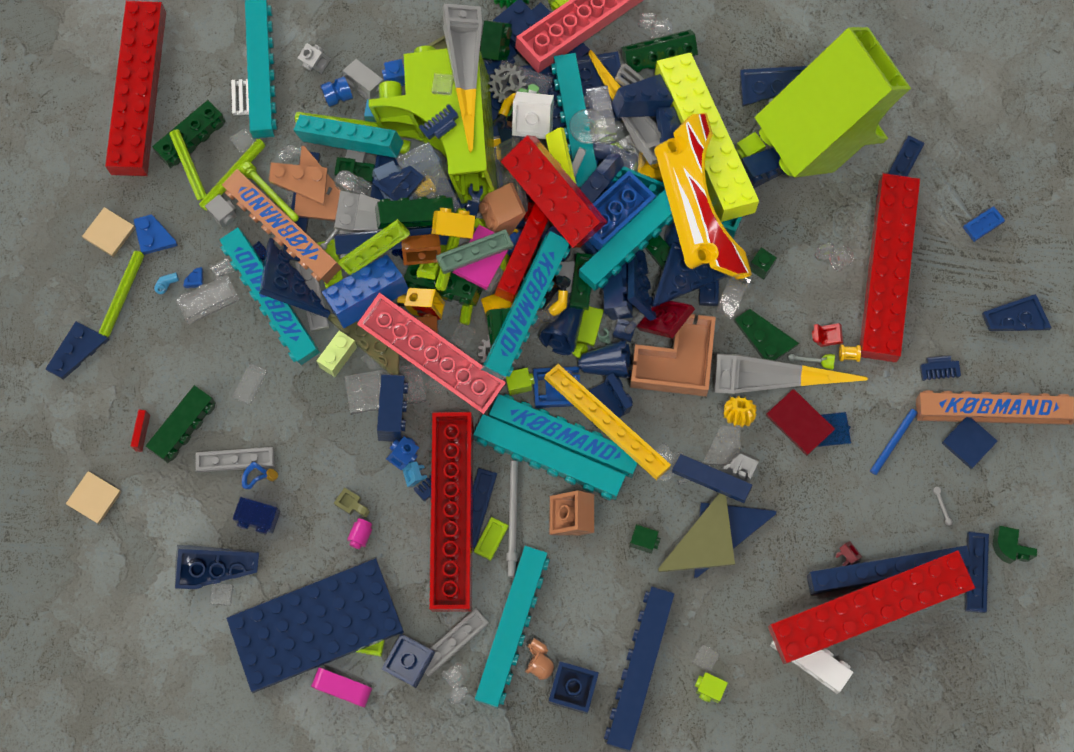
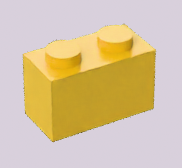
[431,208,475,239]

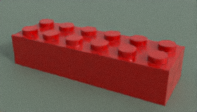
[501,135,607,248]

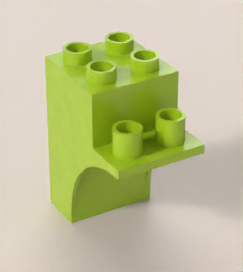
[754,27,911,178]
[368,46,498,204]

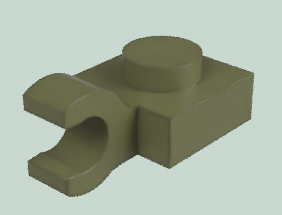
[333,487,370,518]

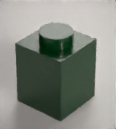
[750,247,777,280]
[629,524,661,554]

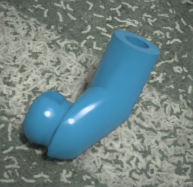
[154,272,179,294]

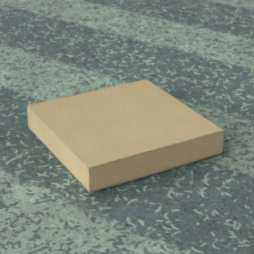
[82,207,135,257]
[66,471,121,524]

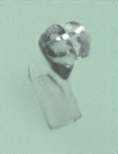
[278,145,301,161]

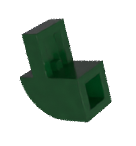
[993,526,1037,564]

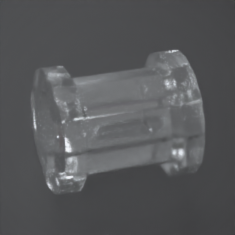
[210,257,234,280]

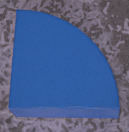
[183,267,204,288]

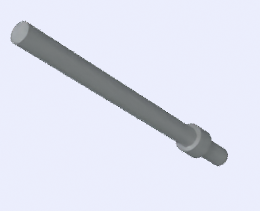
[506,461,518,578]

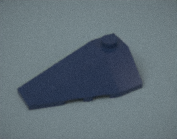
[175,545,259,589]

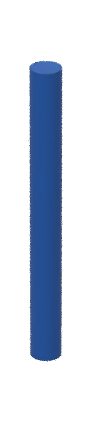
[870,409,917,475]

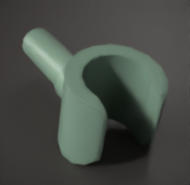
[598,328,612,345]

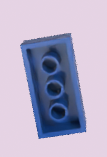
[588,171,656,251]
[321,254,408,328]

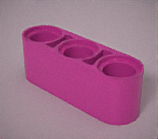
[311,668,373,708]

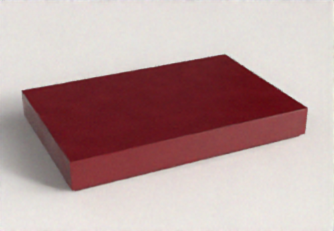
[636,301,695,339]
[766,389,835,456]

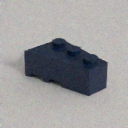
[611,74,673,118]
[741,147,786,188]
[603,262,633,320]
[377,374,408,442]

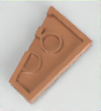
[269,162,328,206]

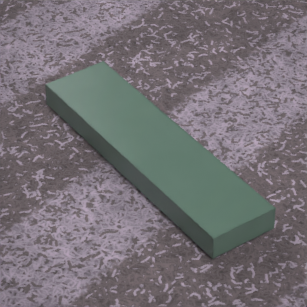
[436,229,514,274]

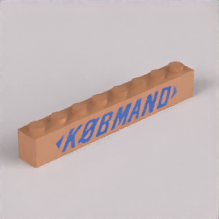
[222,169,342,284]
[916,390,1074,425]

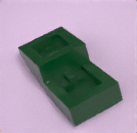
[334,157,375,184]

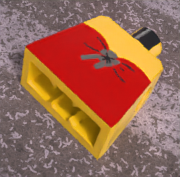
[397,288,445,320]

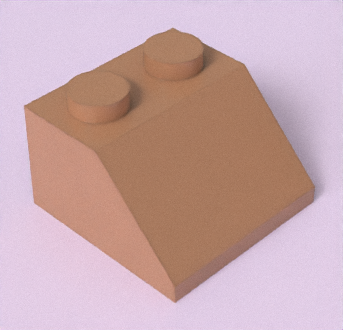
[479,183,526,236]
[550,490,594,535]

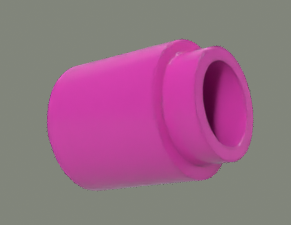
[347,518,373,549]

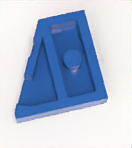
[134,214,178,255]

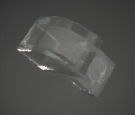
[716,276,751,319]

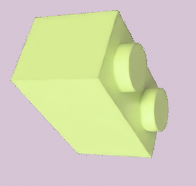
[317,331,357,377]

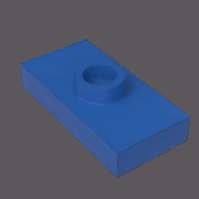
[963,206,1005,242]

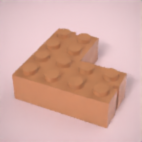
[630,314,716,396]

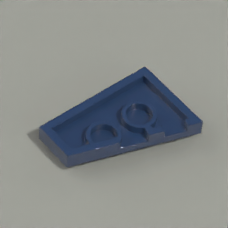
[982,294,1052,331]

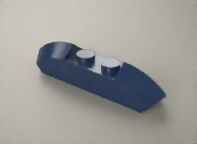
[580,154,624,204]

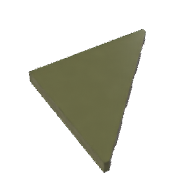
[328,314,400,375]
[658,493,735,572]

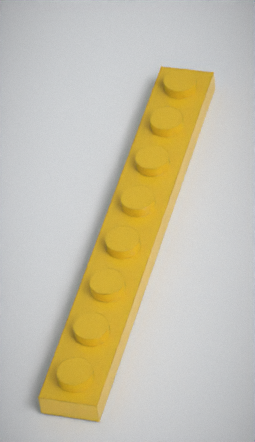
[544,364,671,480]

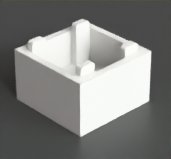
[512,92,554,139]

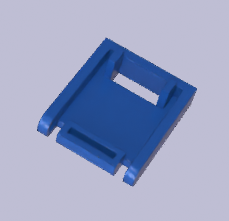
[533,367,580,408]

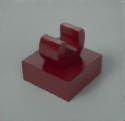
[835,541,862,566]

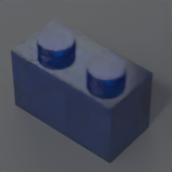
[233,497,281,535]

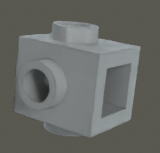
[298,43,331,74]

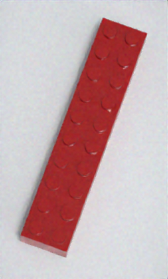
[105,1,166,176]
[860,173,920,362]
[429,412,474,612]
[767,550,975,664]

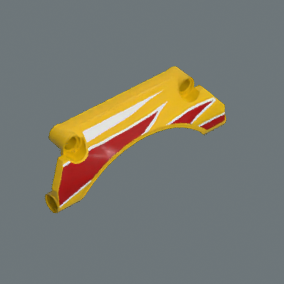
[654,113,752,280]

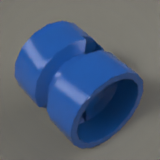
[321,76,353,107]

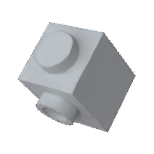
[205,194,237,228]

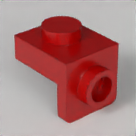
[812,323,843,347]

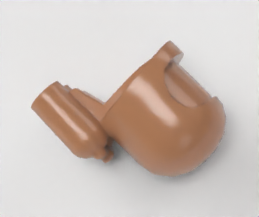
[525,638,554,680]

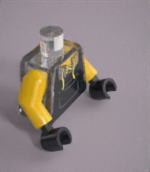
[520,275,571,329]

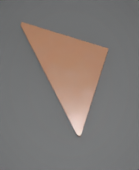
[294,146,341,221]

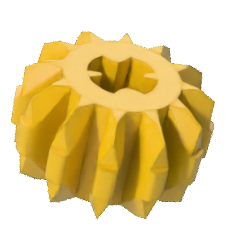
[723,396,757,428]

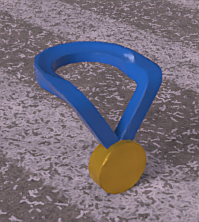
[242,462,278,489]

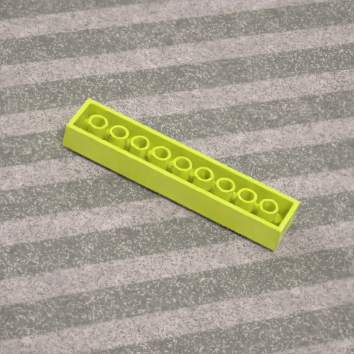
[654,53,759,222]

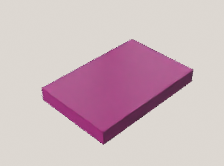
[453,225,513,290]

